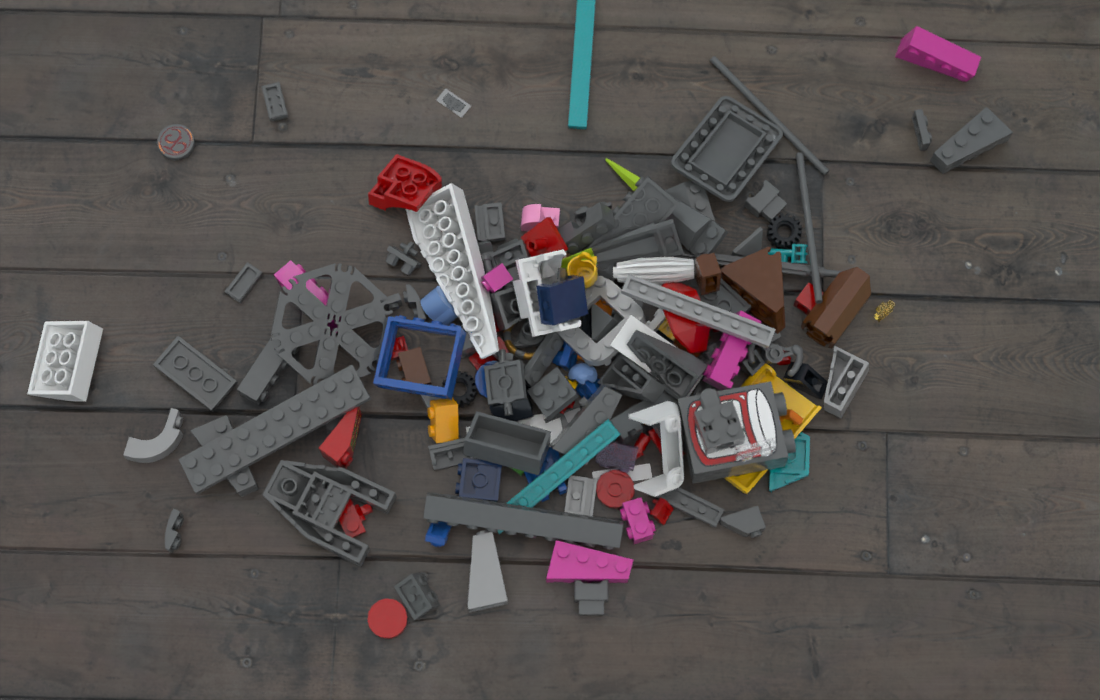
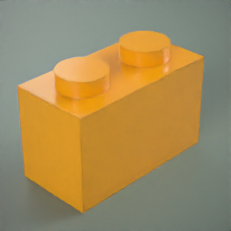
[427,397,459,443]

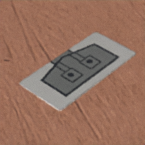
[436,89,471,118]

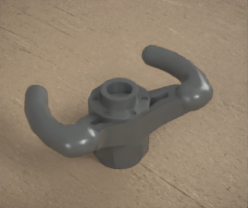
[747,343,803,377]

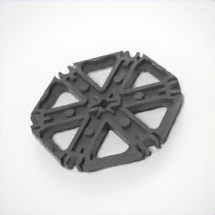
[270,263,394,385]

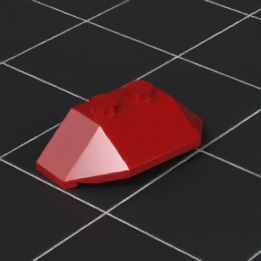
[662,282,710,354]

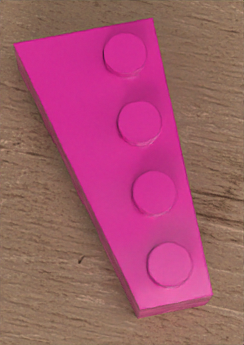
[895,26,981,82]
[274,260,341,335]
[702,311,761,391]
[546,540,633,583]

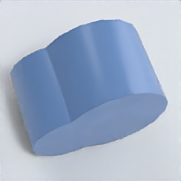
[420,286,458,326]

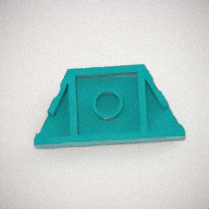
[769,432,810,491]

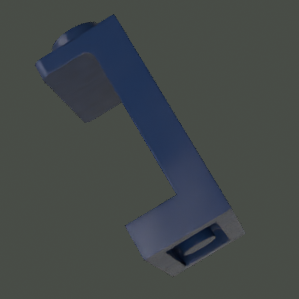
[536,275,588,326]

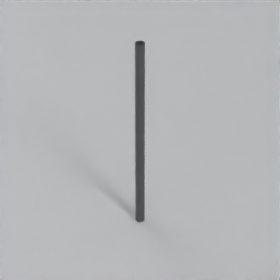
[710,56,829,176]
[796,153,823,304]

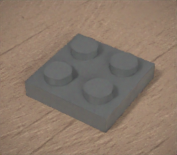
[527,367,579,420]

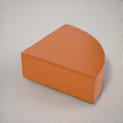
[779,409,803,425]

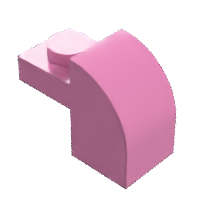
[521,204,560,231]

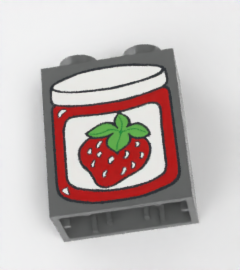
[677,382,796,484]

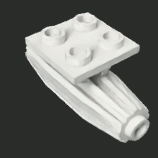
[613,256,694,286]

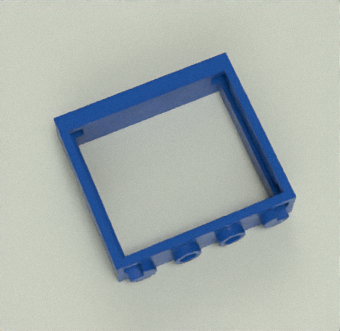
[373,315,466,400]

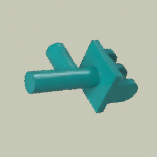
[768,244,808,263]

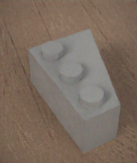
[824,346,869,418]

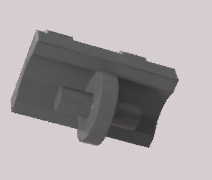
[386,242,422,275]

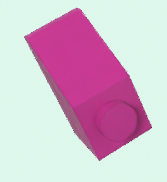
[481,263,513,293]

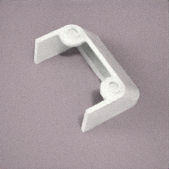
[629,401,684,497]

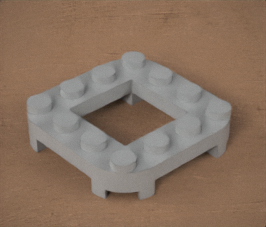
[557,276,646,366]

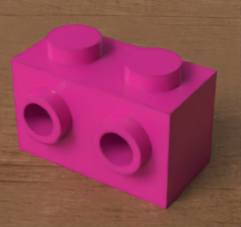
[620,497,656,544]

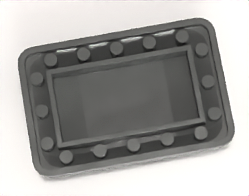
[671,96,783,202]

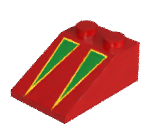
[319,406,362,468]

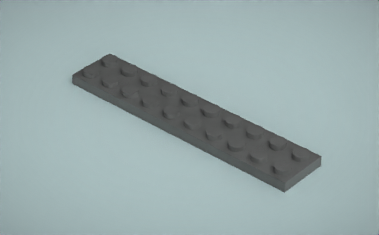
[179,365,371,494]

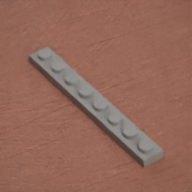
[621,274,776,349]

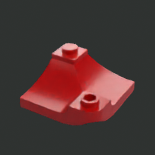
[368,154,442,212]

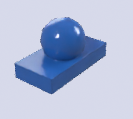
[425,521,452,547]

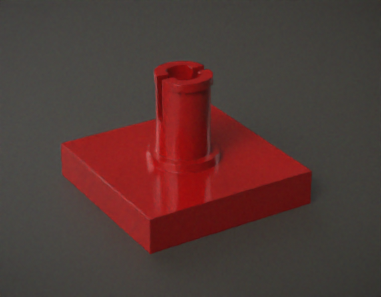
[521,217,569,257]

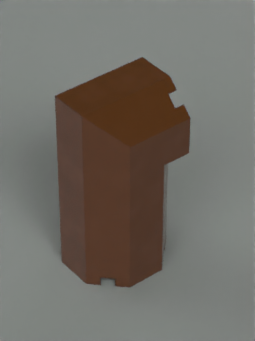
[801,267,871,349]

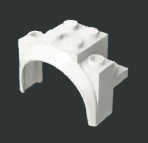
[513,250,581,337]

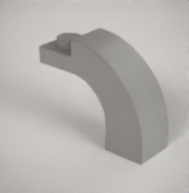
[123,408,183,463]

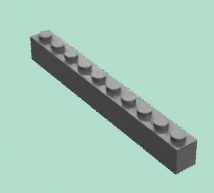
[423,492,623,550]

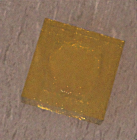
[874,299,896,322]

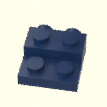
[455,458,502,502]

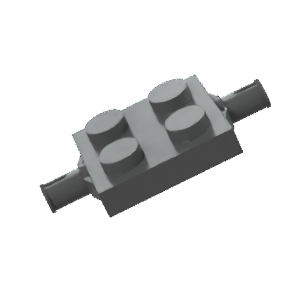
[484,349,527,416]

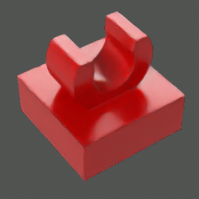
[391,336,408,361]
[649,498,674,525]

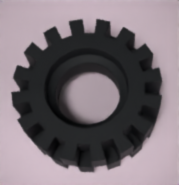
[767,213,802,249]
[441,371,477,408]

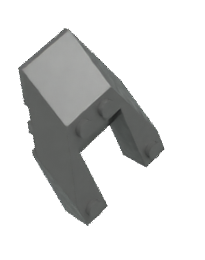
[262,460,397,567]

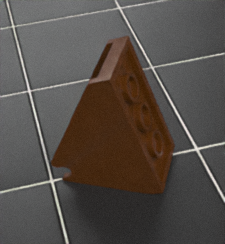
[721,246,786,334]

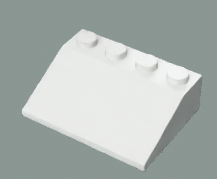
[27,321,103,402]

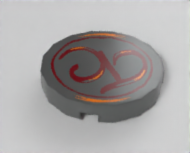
[157,124,195,161]

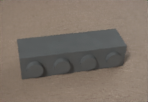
[237,333,300,406]

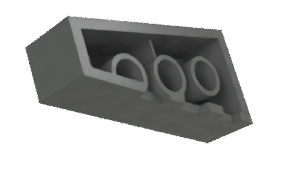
[610,390,678,448]
[190,415,259,497]

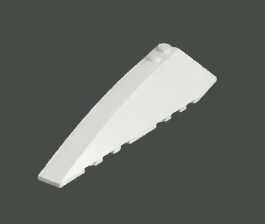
[406,183,499,359]

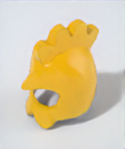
[566,252,598,289]

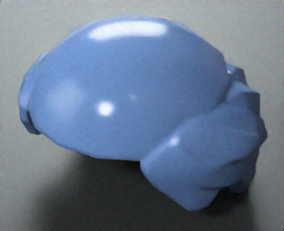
[568,363,598,384]

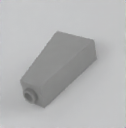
[468,530,508,613]

